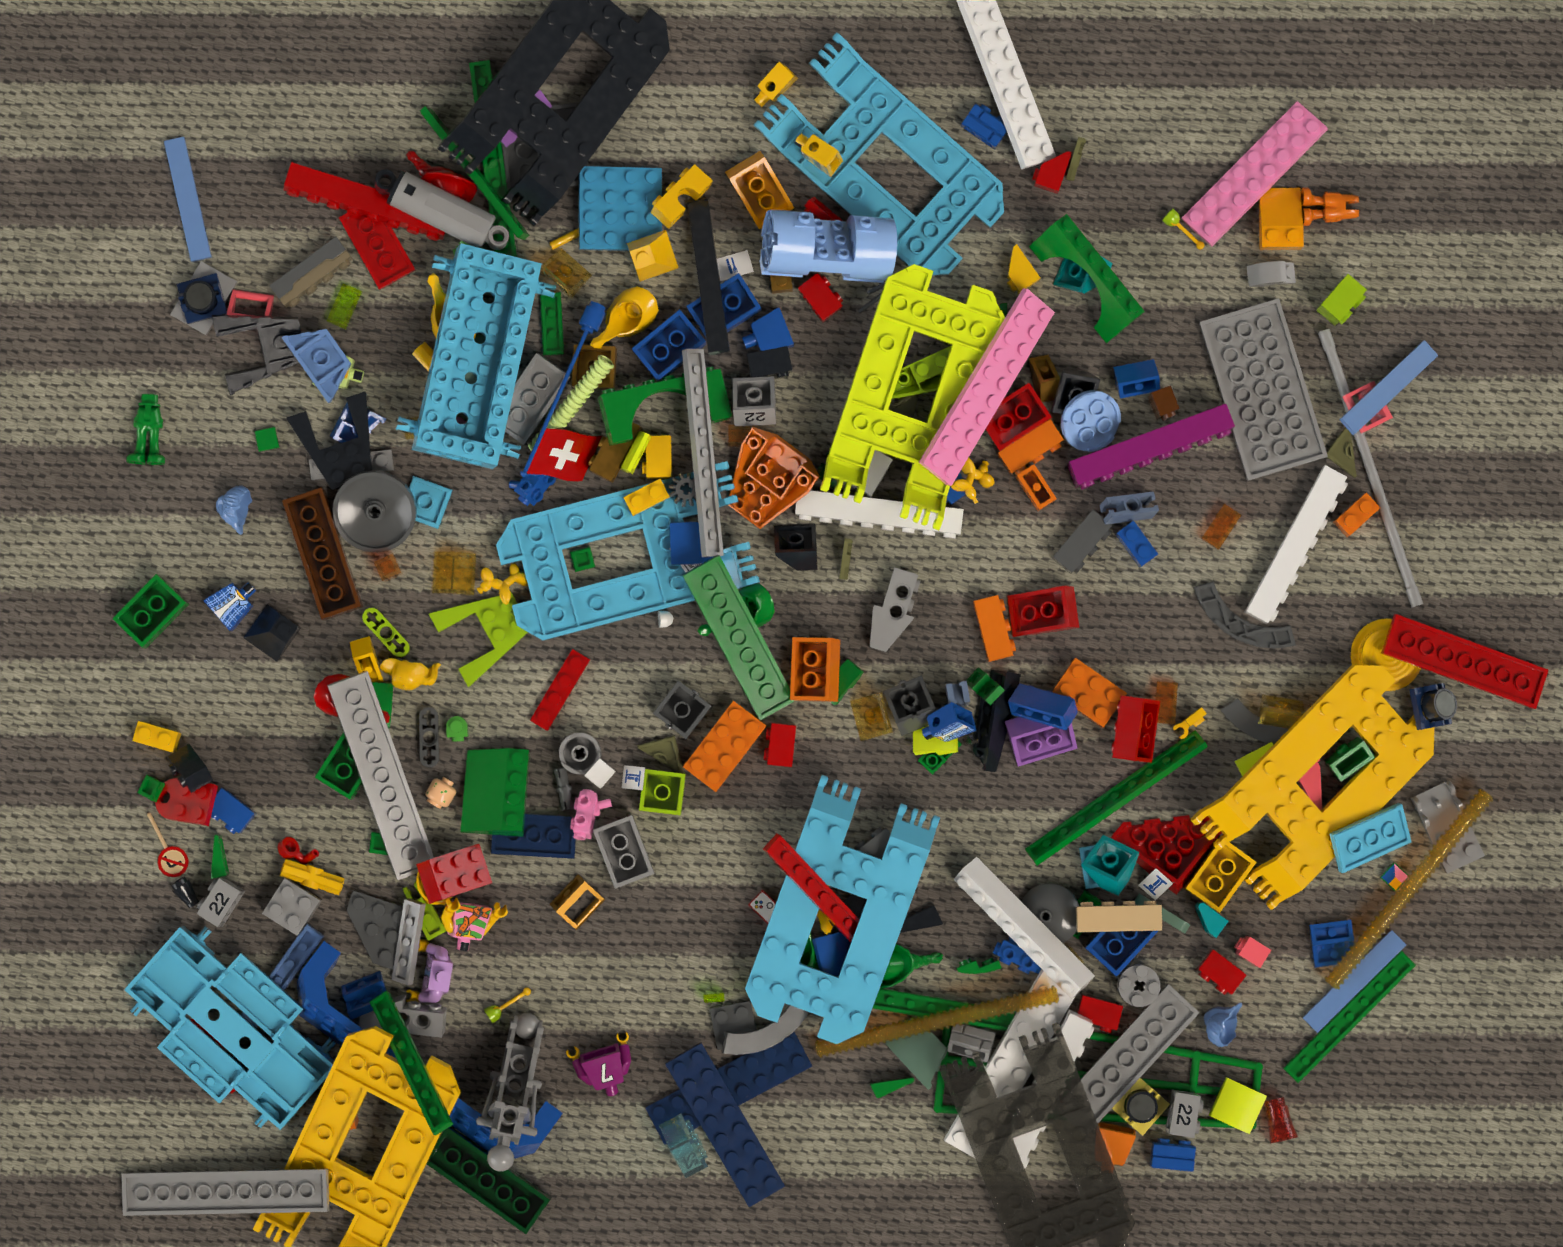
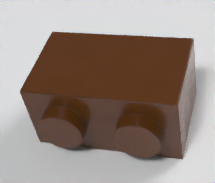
[1148,385,1180,421]

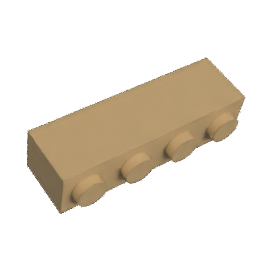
[1076,901,1162,932]

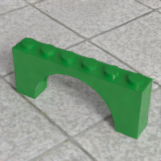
[1029,214,1145,344]
[598,367,732,446]

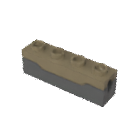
[269,237,353,308]

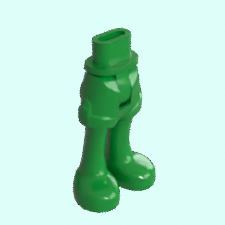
[126,394,165,465]

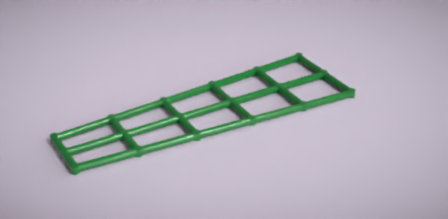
[934,1021,1263,1129]

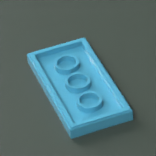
[1330,803,1412,873]

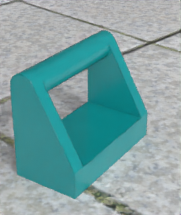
[1194,902,1229,938]

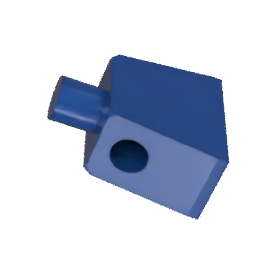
[742,307,794,351]

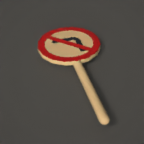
[147,812,189,877]

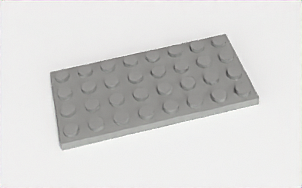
[1199,298,1328,481]

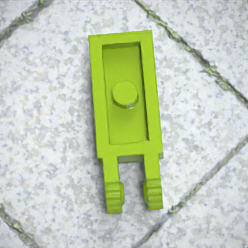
[403,882,446,941]

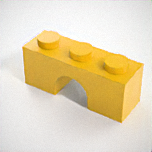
[651,164,713,229]

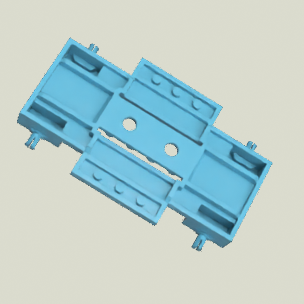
[124,926,336,1130]

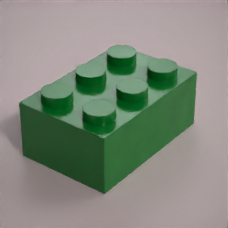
[113,574,189,649]
[315,732,362,800]

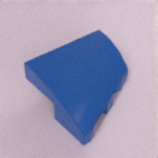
[330,403,386,443]

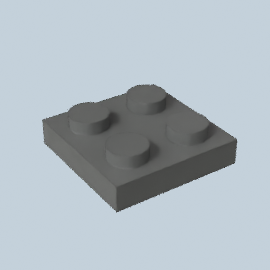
[710,1001,756,1050]

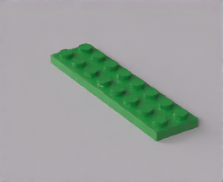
[682,555,794,721]

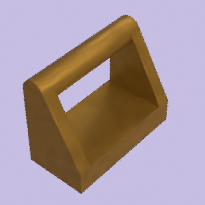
[550,874,605,930]

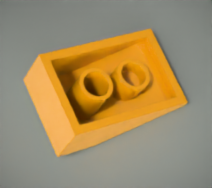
[725,151,794,229]
[1259,188,1304,250]

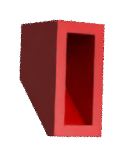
[1032,151,1072,194]

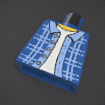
[204,582,256,631]
[922,702,977,742]

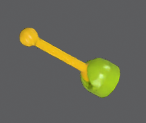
[1162,208,1205,250]
[484,987,531,1024]

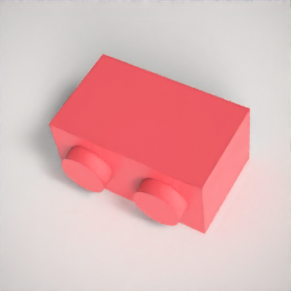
[1234,936,1271,968]

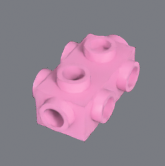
[570,789,612,840]

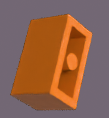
[1016,464,1057,512]
[1333,492,1380,537]

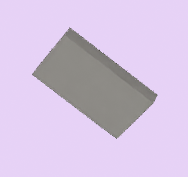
[170,261,238,336]

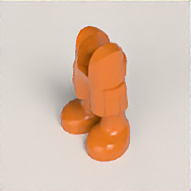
[1301,187,1359,226]

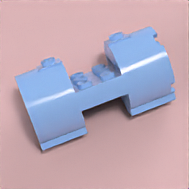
[759,210,897,283]

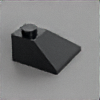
[1051,369,1100,414]
[774,524,818,571]
[243,604,301,662]

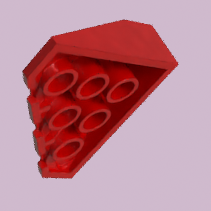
[1110,815,1222,895]

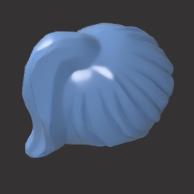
[216,485,252,535]
[1203,1003,1242,1047]

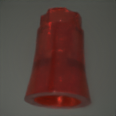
[1264,1097,1298,1144]

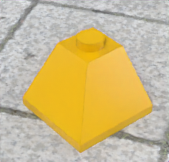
[627,230,679,282]

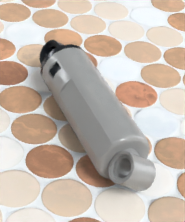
[374,169,509,250]

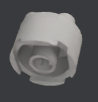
[559,733,602,775]
[1117,964,1161,1007]

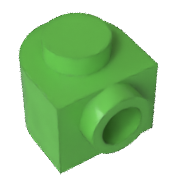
[446,716,469,742]

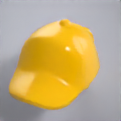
[380,658,441,691]

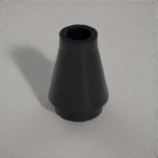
[171,876,199,908]

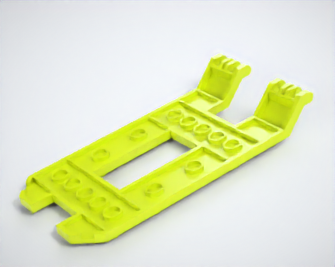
[820,264,1005,531]

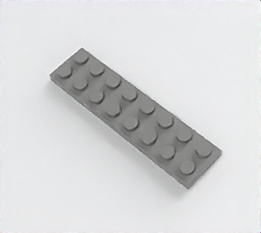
[1056,984,1199,1136]

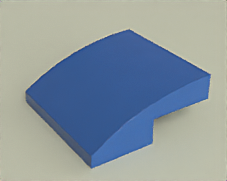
[1309,920,1357,968]
[812,932,851,976]
[341,971,387,1019]

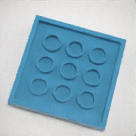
[579,166,662,251]

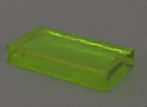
[327,283,362,330]

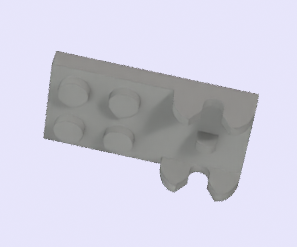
[505,353,572,445]
[1410,780,1485,874]

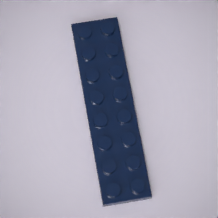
[645,1032,812,1145]
[665,1042,785,1207]

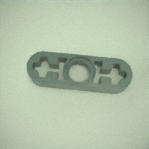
[1134,894,1190,934]

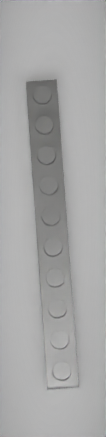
[682,349,724,557]

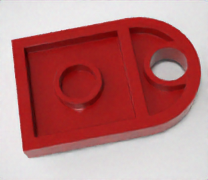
[155,778,218,826]

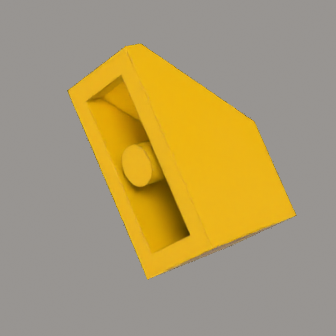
[1007,244,1040,294]
[350,636,384,683]

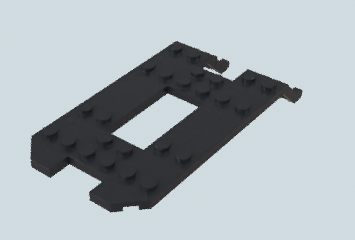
[437,0,670,227]

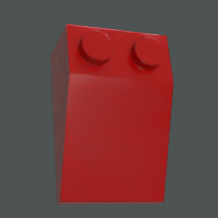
[985,383,1052,452]
[1007,586,1079,637]

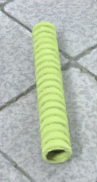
[528,355,614,452]

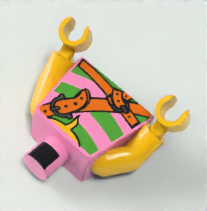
[441,897,508,951]

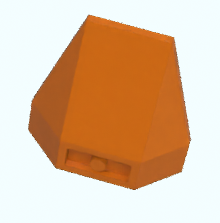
[728,427,820,529]

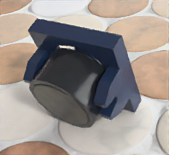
[176,273,227,324]
[1409,683,1457,730]

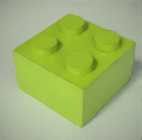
[1316,274,1367,326]
[639,769,686,816]

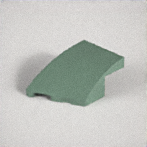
[884,1015,948,1090]

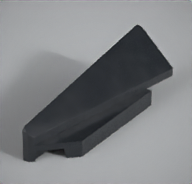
[973,669,1021,772]

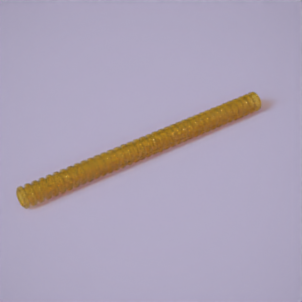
[1324,789,1494,990]
[815,985,1059,1058]

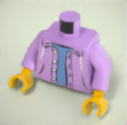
[406,939,453,1003]

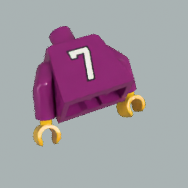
[566,1032,631,1096]

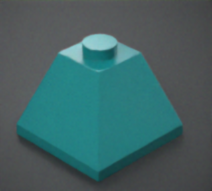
[1053,256,1113,294]
[1081,835,1139,896]

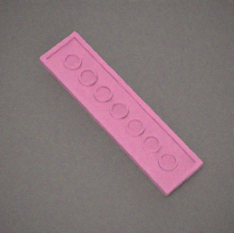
[1182,101,1328,247]

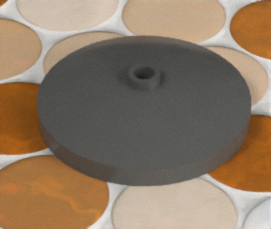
[333,470,417,553]

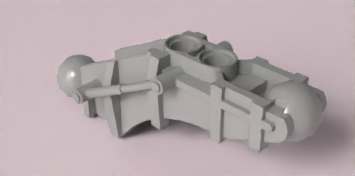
[476,1013,544,1171]

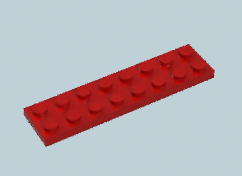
[1381,614,1549,709]

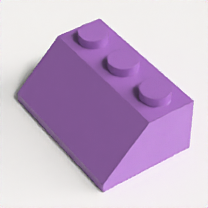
[1005,717,1077,767]

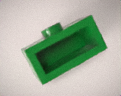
[1324,737,1375,782]

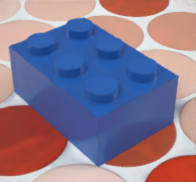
[686,273,761,339]
[632,309,707,382]
[1084,931,1158,977]

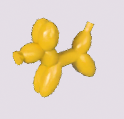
[950,457,995,504]
[477,563,528,605]

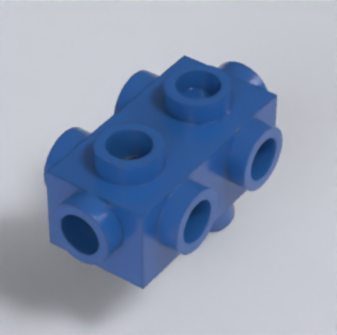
[509,474,556,506]
[993,936,1041,974]

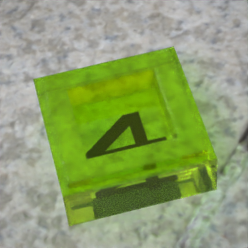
[703,992,725,1003]

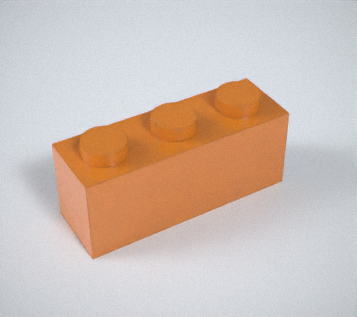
[997,419,1064,475]
[973,595,1016,662]

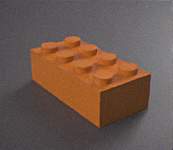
[683,700,767,792]

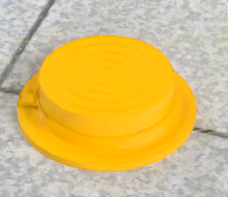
[1351,619,1421,691]

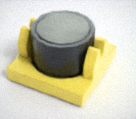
[1112,1078,1170,1136]

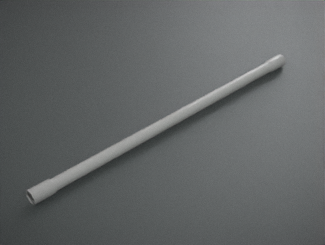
[1318,329,1423,608]

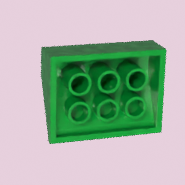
[460,748,530,837]

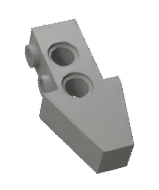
[869,567,921,653]
[359,994,447,1038]

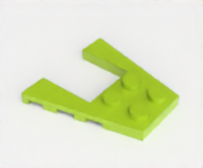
[429,593,528,687]

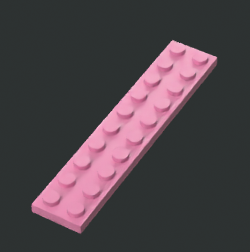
[919,288,1055,486]

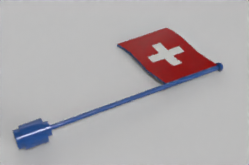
[520,301,606,481]

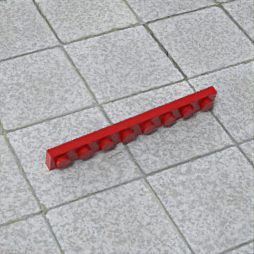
[763,833,859,942]

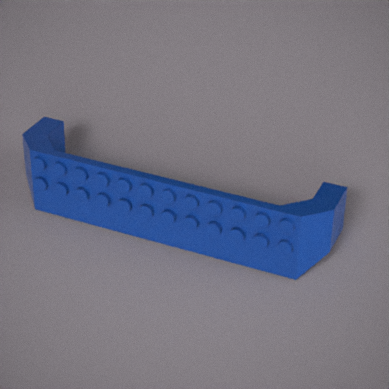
[297,941,563,1159]

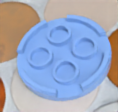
[1061,390,1121,452]

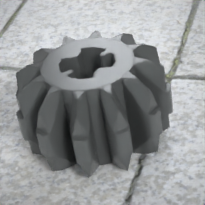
[669,472,696,507]

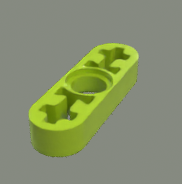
[362,608,410,657]

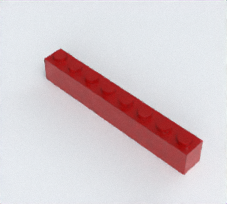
[283,162,445,241]

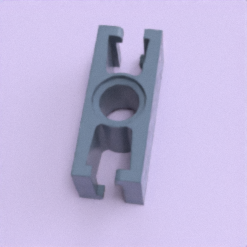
[1099,492,1159,525]
[945,681,970,707]

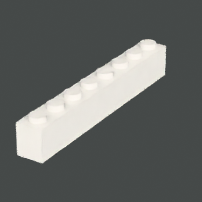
[1245,465,1348,624]
[795,491,964,539]
[954,857,1095,999]
[996,1010,1094,1173]

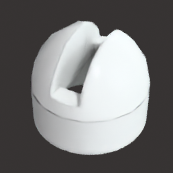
[658,611,674,628]

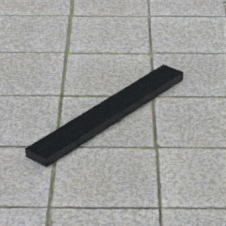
[687,198,730,355]

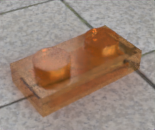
[1201,504,1241,550]
[1155,681,1178,725]

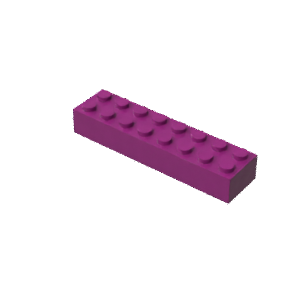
[1067,404,1235,490]

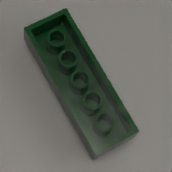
[427,1126,552,1234]

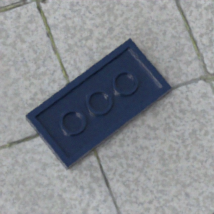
[491,814,576,859]

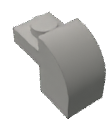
[1247,261,1296,287]

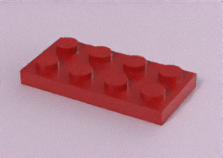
[339,213,416,290]

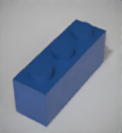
[1008,683,1078,730]

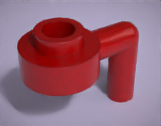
[277,837,319,865]

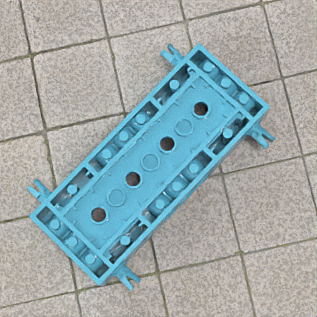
[396,243,556,469]

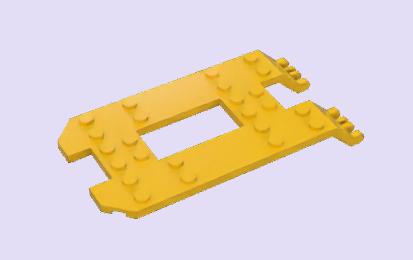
[1191,665,1435,910]
[253,1026,461,1247]

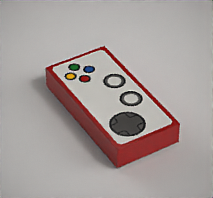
[748,890,776,924]

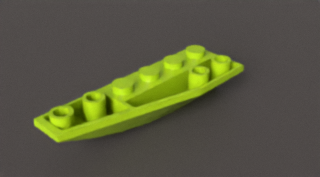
[892,345,952,399]

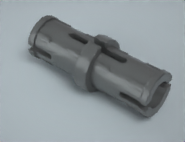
[553,767,574,811]

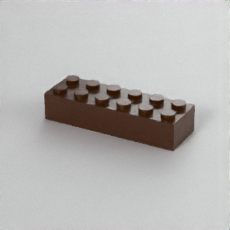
[282,487,363,620]

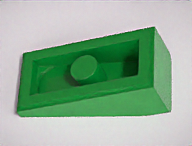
[211,835,229,879]
[870,1077,915,1098]

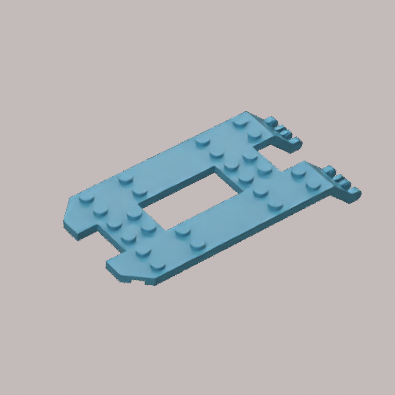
[753,32,1004,276]
[496,461,760,641]
[745,775,940,1044]

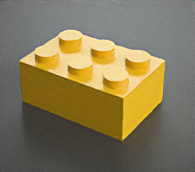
[1184,842,1257,913]

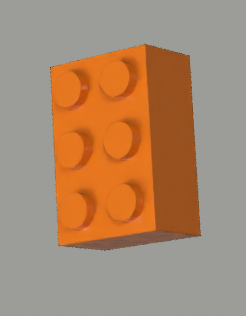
[790,637,840,702]
[1051,658,1127,728]

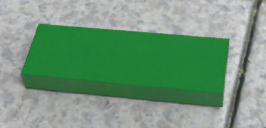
[540,292,564,356]

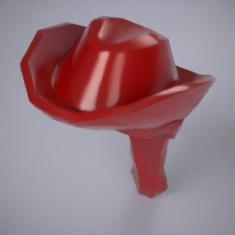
[406,151,477,203]
[314,674,390,723]

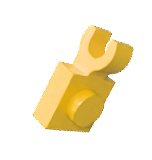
[1172,707,1207,739]

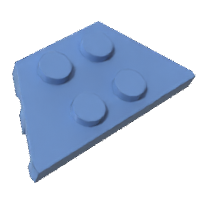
[282,329,351,403]

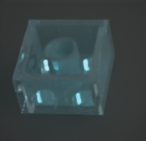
[659,1114,708,1178]

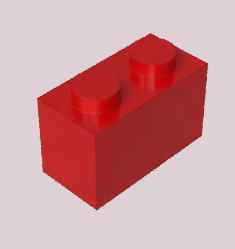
[798,273,843,323]
[764,723,796,767]
[1197,949,1247,995]
[1077,995,1123,1033]

